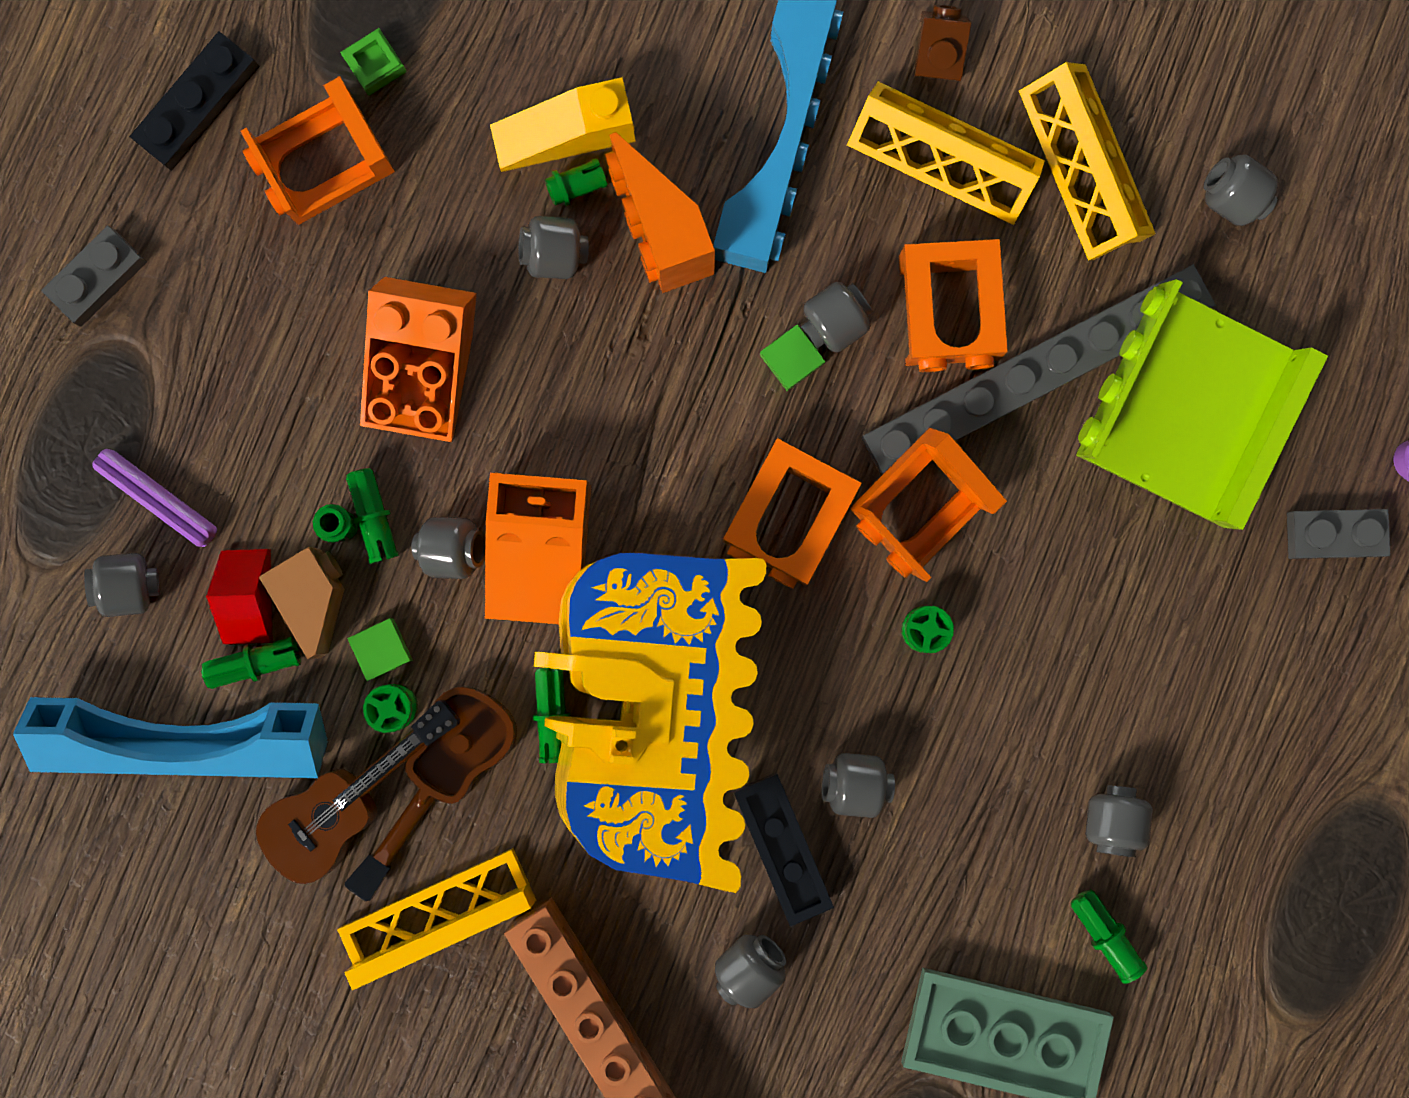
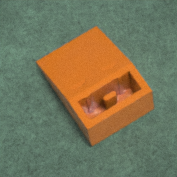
[605,132,715,293]
[360,277,477,442]
[485,473,591,624]

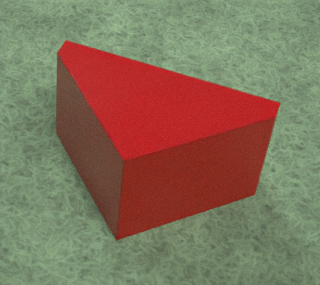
[206,549,273,644]

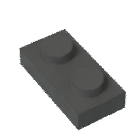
[41,225,147,327]
[1287,509,1390,559]

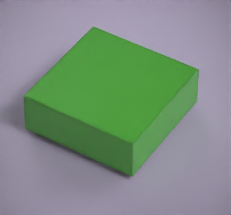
[340,28,407,96]
[760,324,826,392]
[347,618,413,681]

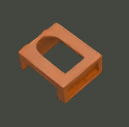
[240,76,395,225]
[899,239,1008,372]
[850,428,1007,582]
[722,438,862,589]

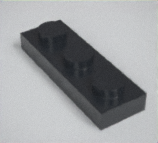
[129,31,260,171]
[733,772,834,927]

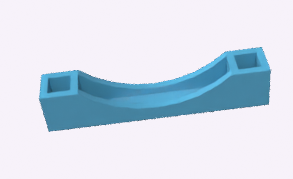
[713,0,844,273]
[13,697,328,778]

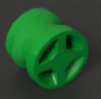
[901,606,954,653]
[363,684,418,733]

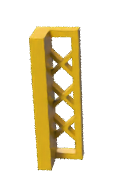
[1019,62,1156,261]
[847,81,1045,225]
[337,848,536,990]

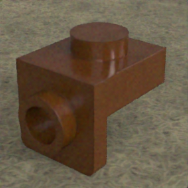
[914,5,971,81]

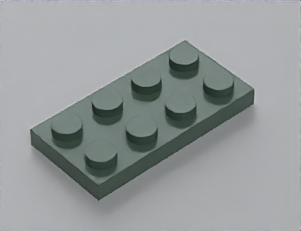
[901,967,1114,1098]

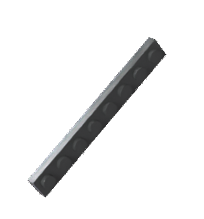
[861,264,1216,476]

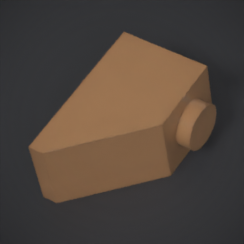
[259,547,345,659]

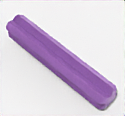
[93,449,217,547]

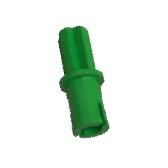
[346,468,399,564]
[201,636,301,689]
[533,668,571,763]
[1071,889,1148,984]

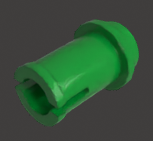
[545,158,607,207]
[313,504,359,542]

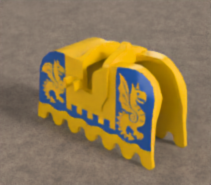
[533,553,767,893]

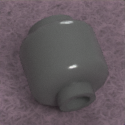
[1203,155,1278,226]
[518,216,589,279]
[801,282,874,353]
[411,517,486,579]
[84,553,160,617]
[822,753,895,818]
[1085,785,1153,858]
[715,934,786,1008]

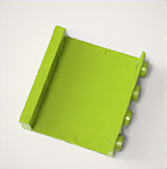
[1076,279,1328,530]

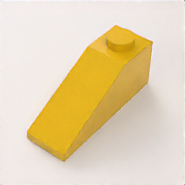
[490,77,636,172]

